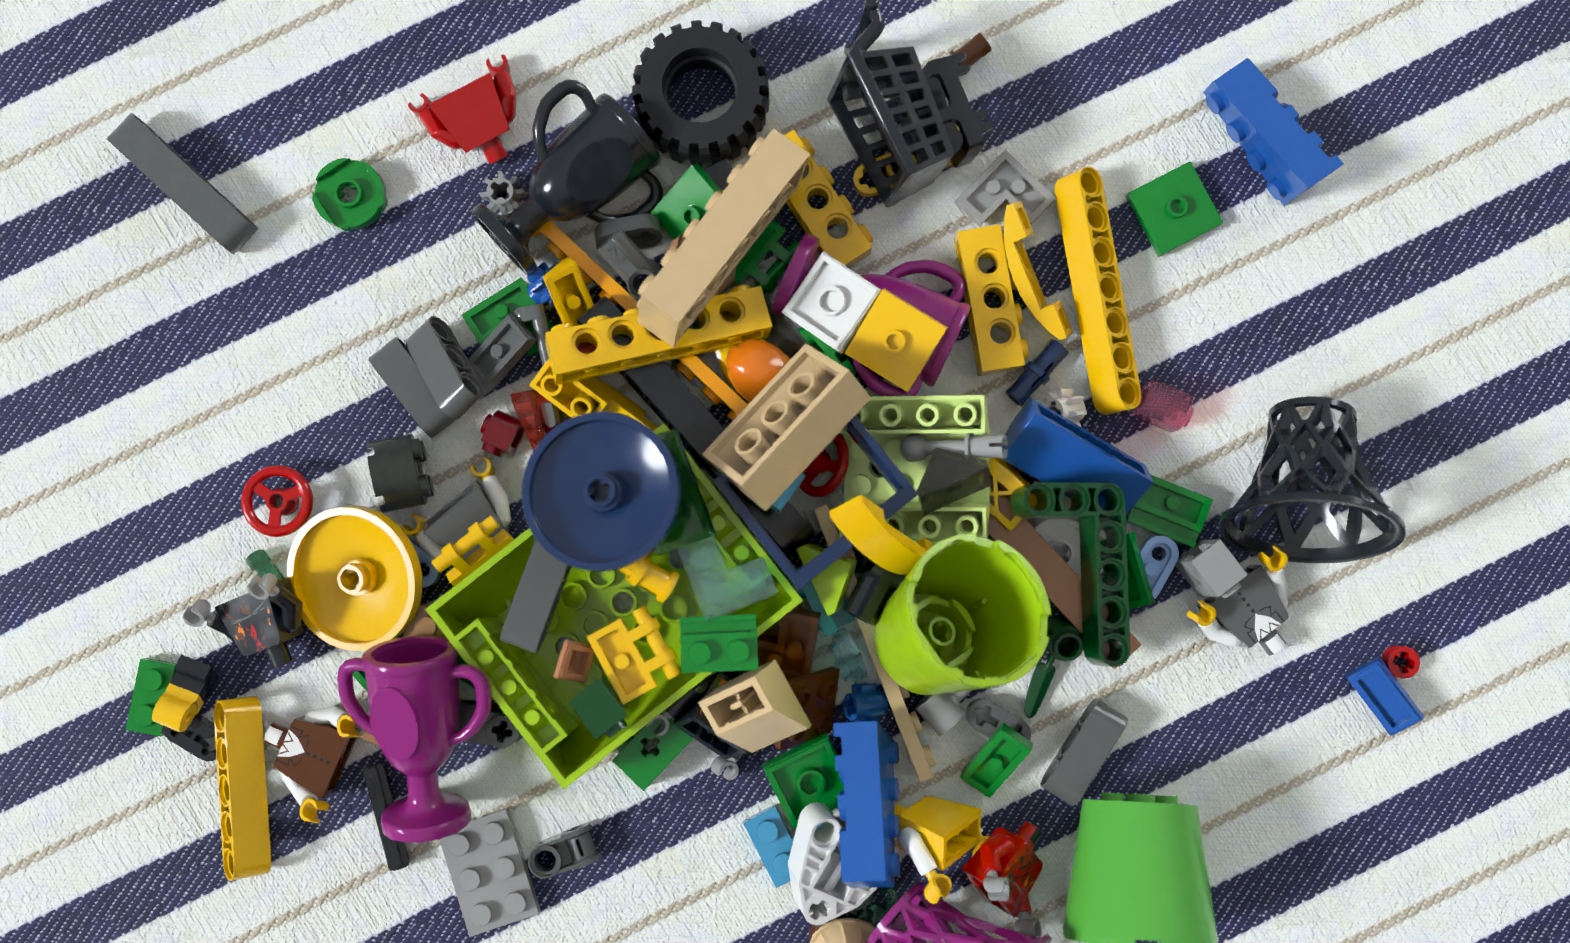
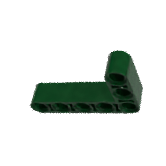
[1010,482,1130,667]

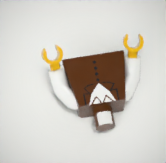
[264,707,361,823]

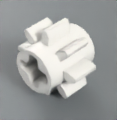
[1043,388,1087,427]

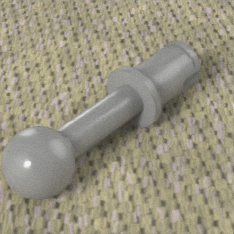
[900,433,1008,463]

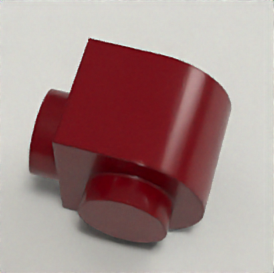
[480,410,526,458]

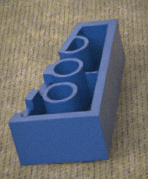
[1203,58,1344,206]
[833,721,900,888]

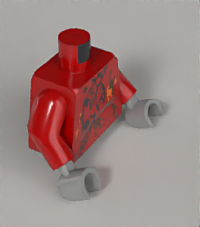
[962,821,1043,938]

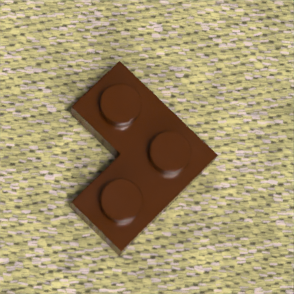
[745,607,821,680]

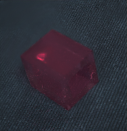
[1132,380,1194,433]

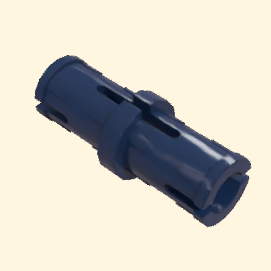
[1005,339,1069,407]

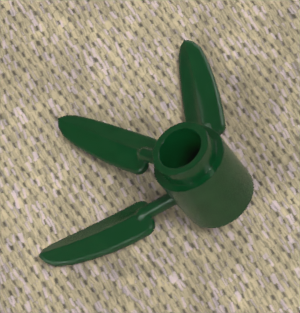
[1024,615,1083,719]

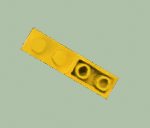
[529,359,658,431]

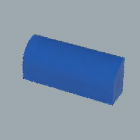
[1001,397,1154,515]

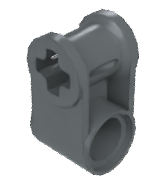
[458,700,523,748]
[528,822,602,879]

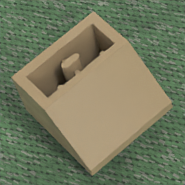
[698,660,812,753]

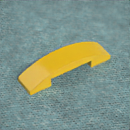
[1004,201,1073,340]
[829,494,934,575]

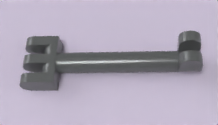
[514,303,571,428]

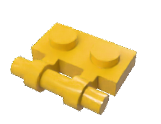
[431,515,514,586]
[587,605,681,705]

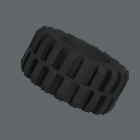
[632,20,769,167]

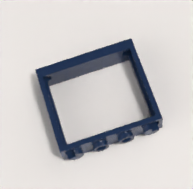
[713,416,919,591]

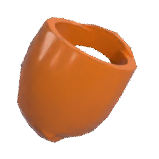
[725,338,791,403]

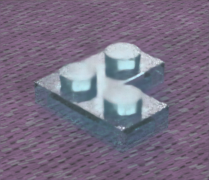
[678,535,778,622]

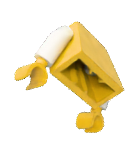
[894,796,989,904]

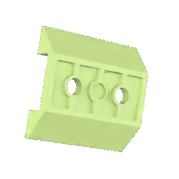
[838,395,991,544]

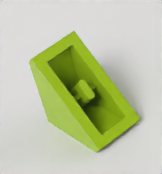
[796,543,857,616]

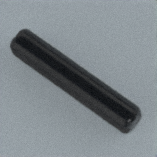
[363,763,410,871]

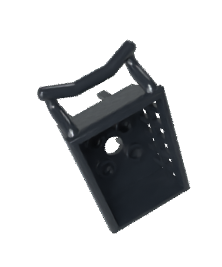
[827,0,995,208]

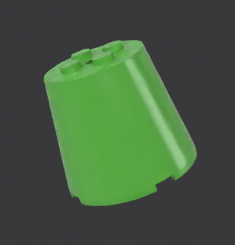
[1063,792,1218,943]

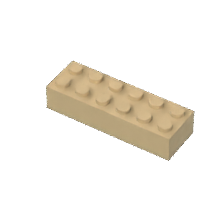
[636,128,810,348]

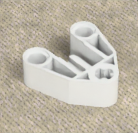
[788,802,901,925]

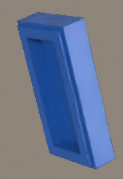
[1347,656,1424,736]

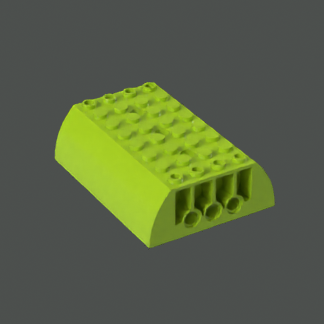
[425,423,803,790]

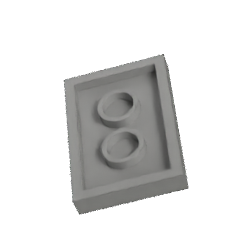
[439,807,541,937]

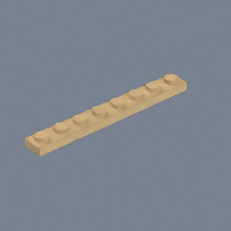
[814,504,936,782]

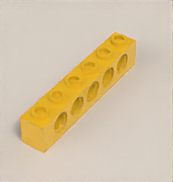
[545,285,773,385]

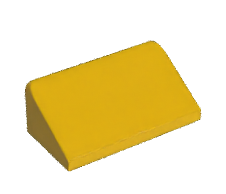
[542,257,594,326]

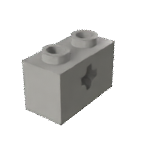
[1175,539,1248,598]

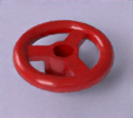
[799,434,849,497]
[241,465,313,537]

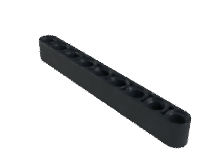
[576,296,815,560]

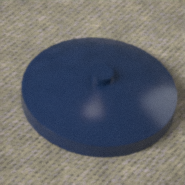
[521,412,681,572]

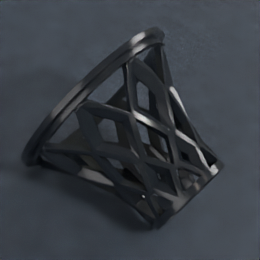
[1219,396,1406,563]

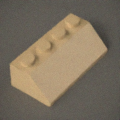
[702,344,871,511]

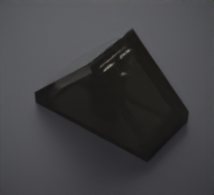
[916,447,992,515]

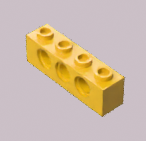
[784,129,873,268]
[954,224,1029,376]

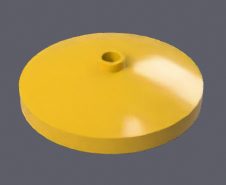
[287,505,423,651]

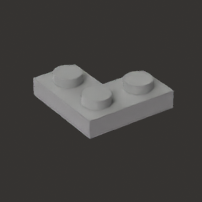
[955,150,1056,227]

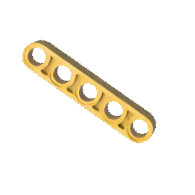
[214,696,271,881]

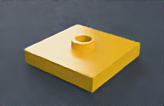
[845,288,948,392]

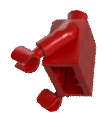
[408,54,517,164]

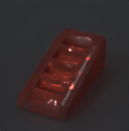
[510,389,556,451]

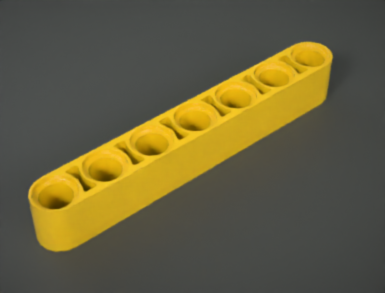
[1055,166,1141,415]

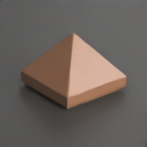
[554,640,595,683]

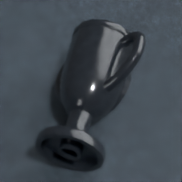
[470,79,664,276]

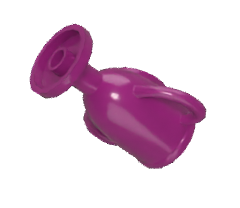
[772,233,971,396]
[337,635,492,843]

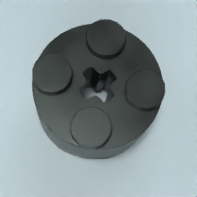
[367,434,434,513]

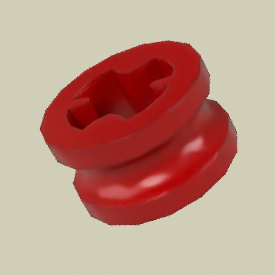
[1381,645,1420,679]

